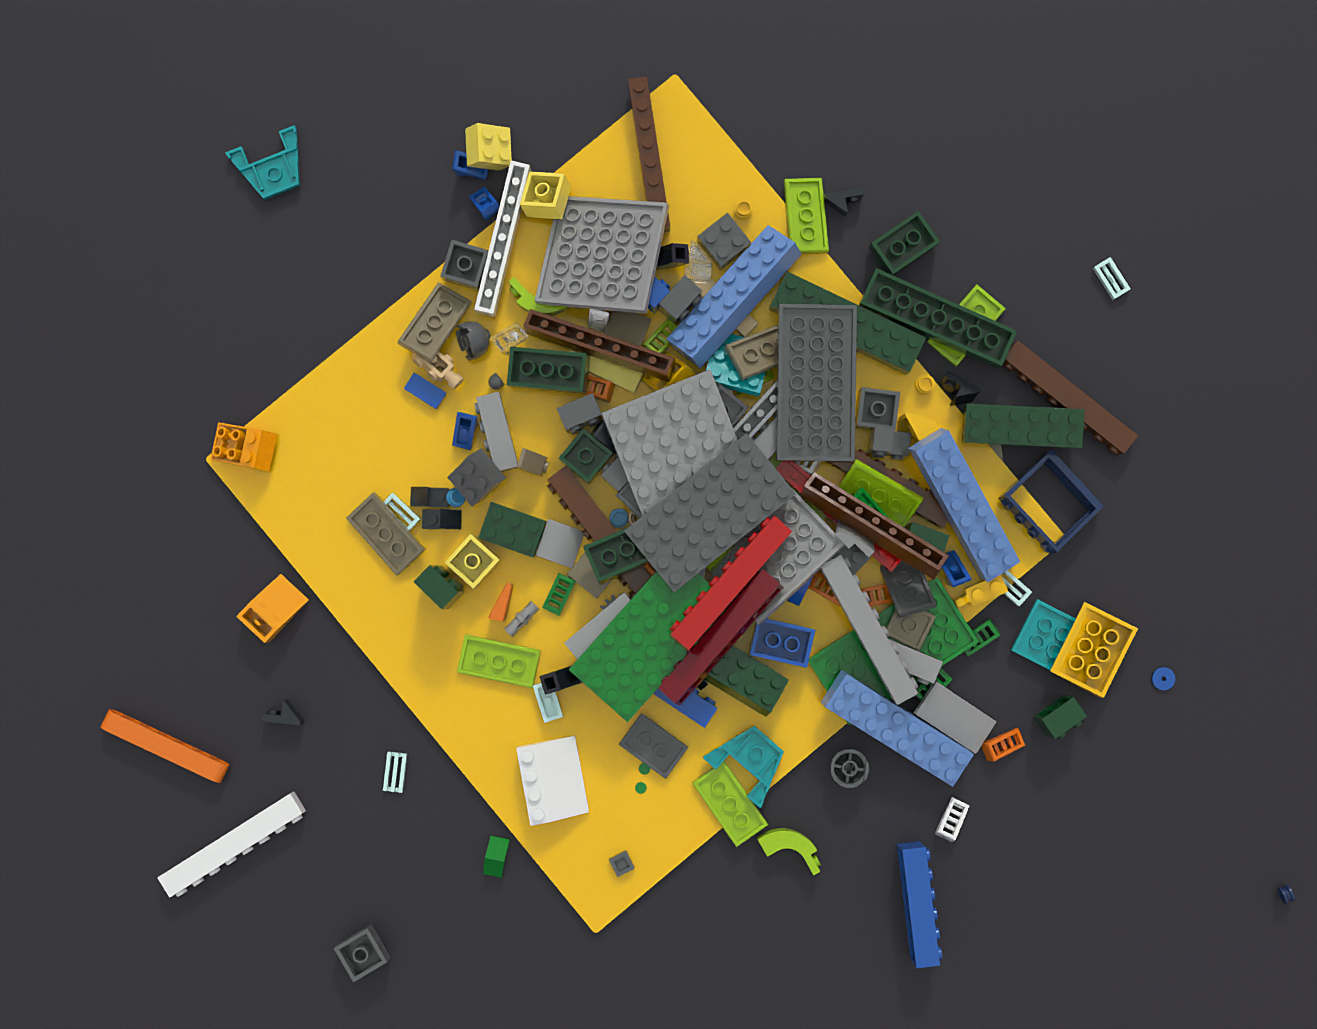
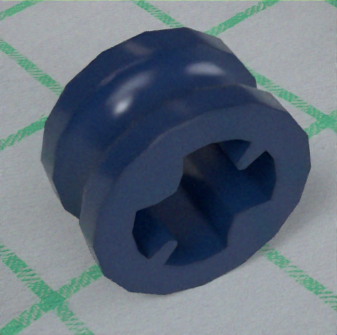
[1277,885,1295,904]

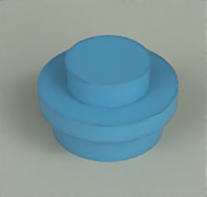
[446,488,465,507]
[609,508,629,528]

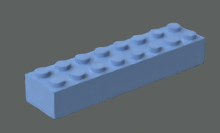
[667,225,802,368]
[908,428,1020,582]
[821,670,974,787]

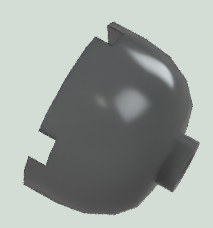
[456,321,491,361]
[830,748,869,788]

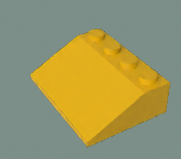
[1050,602,1138,698]

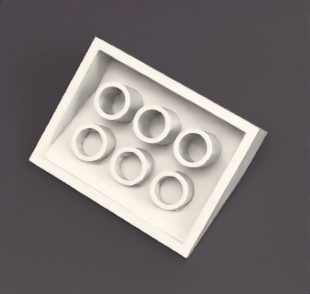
[516,735,589,826]

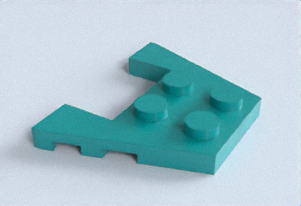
[225,125,300,200]
[702,726,784,808]

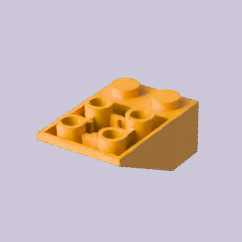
[210,422,277,472]
[236,574,309,643]

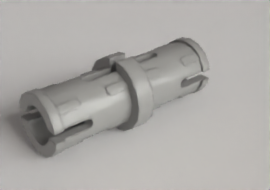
[504,601,540,637]

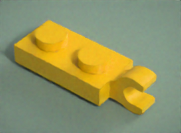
[954,575,1008,607]

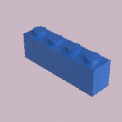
[653,686,717,728]

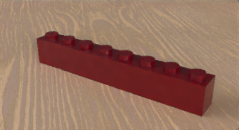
[659,569,784,706]

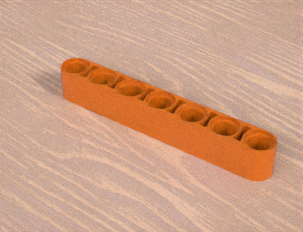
[101,709,229,783]

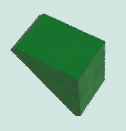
[483,835,510,878]

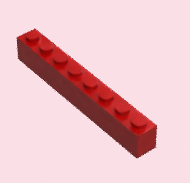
[669,516,792,651]

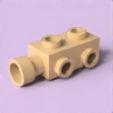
[412,352,464,390]

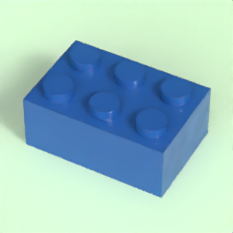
[749,619,815,668]

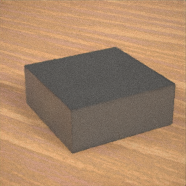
[609,850,635,877]

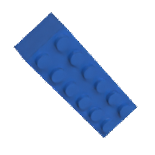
[897,841,942,968]

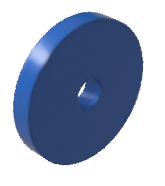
[1151,667,1175,690]

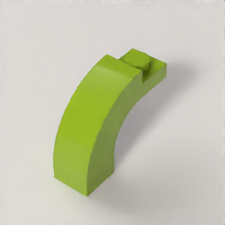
[509,277,570,316]
[757,828,821,875]

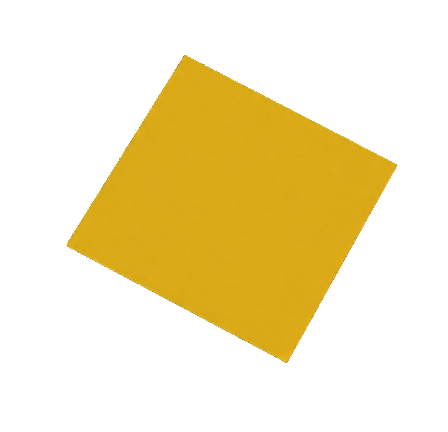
[206,75,1063,933]

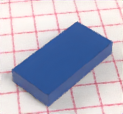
[404,373,447,410]

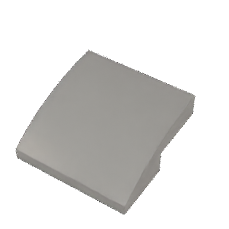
[536,519,584,568]
[835,521,874,557]

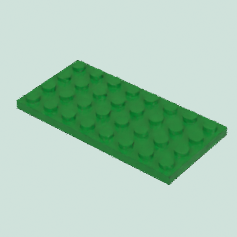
[569,572,726,722]
[808,577,979,725]

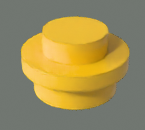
[734,199,753,218]
[916,375,935,394]

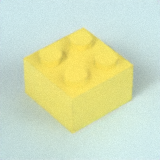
[465,123,512,171]
[520,172,571,219]
[445,534,501,589]

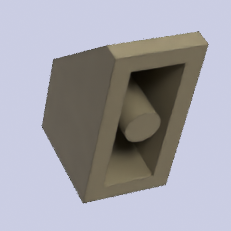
[517,448,549,476]

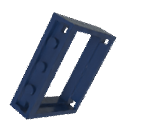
[998,450,1104,555]

